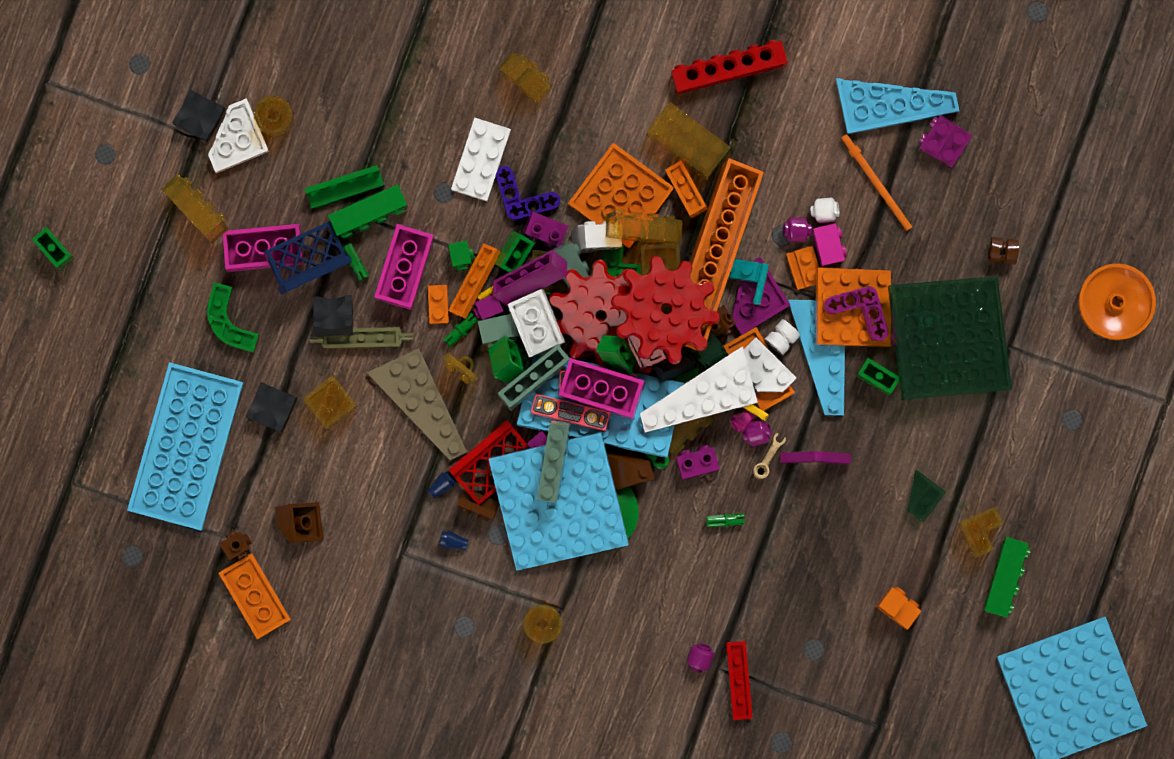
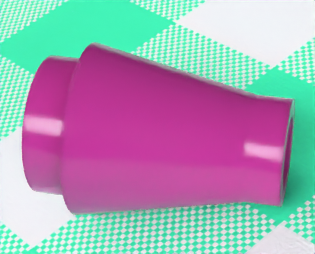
[730,410,757,432]

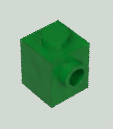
[448,240,475,271]

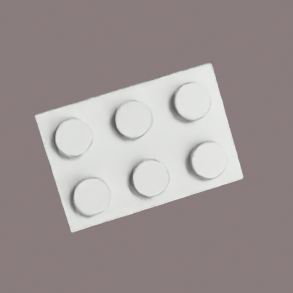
[507,289,565,358]

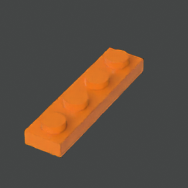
[448,243,501,319]

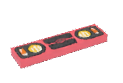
[531,394,611,432]

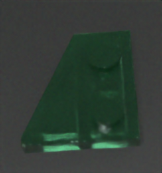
[907,470,946,523]

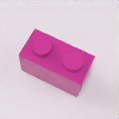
[812,223,847,268]

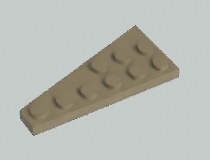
[367,348,468,461]

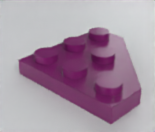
[732,257,790,335]

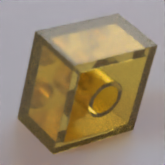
[302,375,358,430]

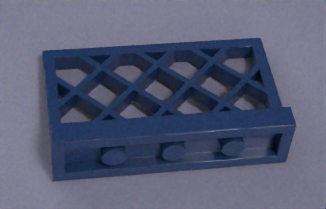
[264,221,352,294]

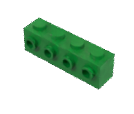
[328,184,408,239]
[982,537,1030,618]

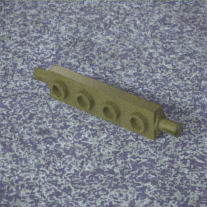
[309,327,413,349]

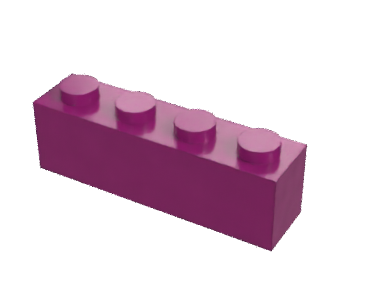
[493,250,567,307]

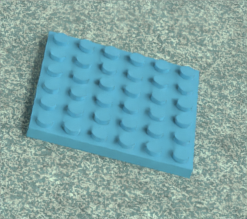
[489,432,629,571]
[997,617,1147,759]

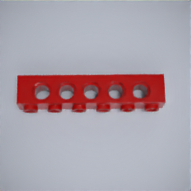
[671,40,788,95]

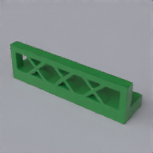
[304,165,384,210]

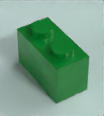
[32,227,75,271]
[495,231,535,273]
[488,335,524,384]
[596,335,637,375]
[856,358,901,396]

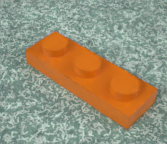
[665,160,708,218]

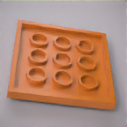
[568,143,674,249]
[816,268,891,347]

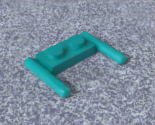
[728,259,769,305]

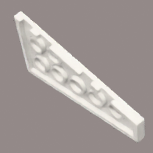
[640,346,758,433]

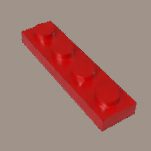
[726,641,753,720]

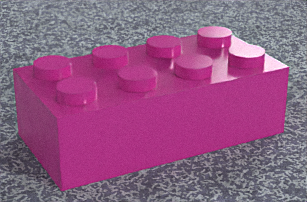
[222,224,304,272]
[374,224,435,310]
[558,358,645,420]

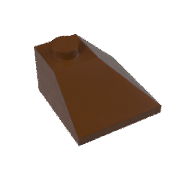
[607,449,654,490]
[275,502,323,543]

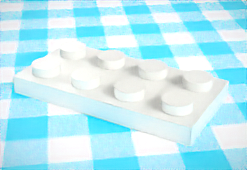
[451,118,511,202]

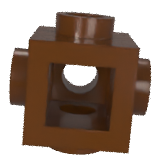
[710,305,736,338]
[220,531,252,561]

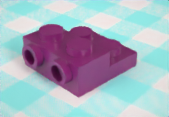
[918,115,973,168]

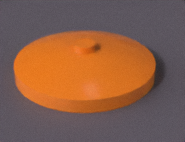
[1078,263,1156,340]

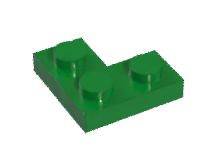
[603,244,641,277]

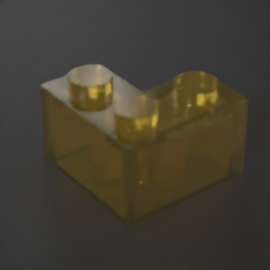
[498,52,552,104]
[958,506,1003,558]

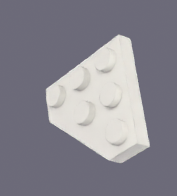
[208,98,269,174]
[744,338,797,392]

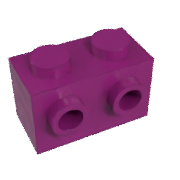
[523,211,569,249]
[676,445,720,480]

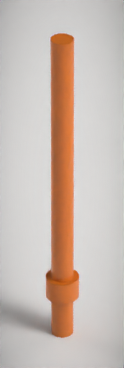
[841,134,912,231]

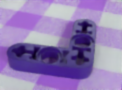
[496,166,560,221]

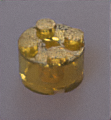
[254,96,294,137]
[523,605,562,644]

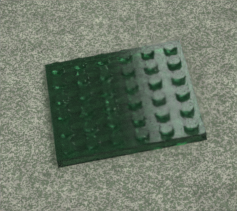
[888,276,1012,400]

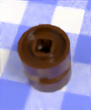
[988,237,1019,265]

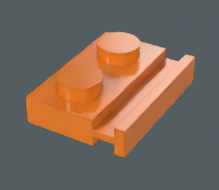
[786,245,820,291]

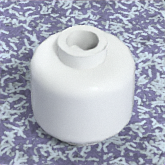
[811,197,840,223]

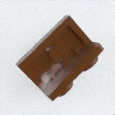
[457,489,500,522]

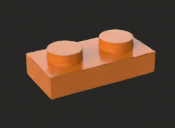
[428,285,449,324]

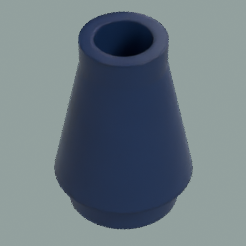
[428,471,457,498]
[439,530,469,551]

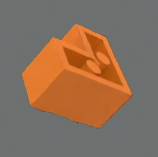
[875,587,921,630]

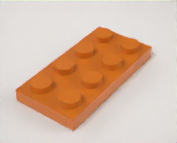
[723,327,795,411]
[219,553,291,640]

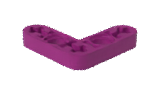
[823,287,888,341]
[780,451,852,464]

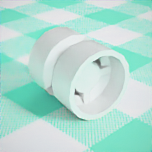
[764,319,801,355]

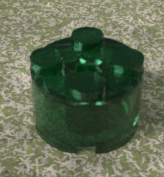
[688,332,728,371]

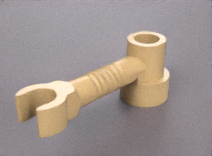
[753,433,786,479]

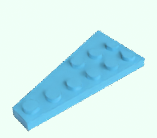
[835,78,959,134]
[788,300,845,416]

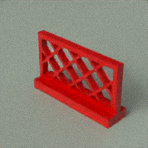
[448,420,530,505]

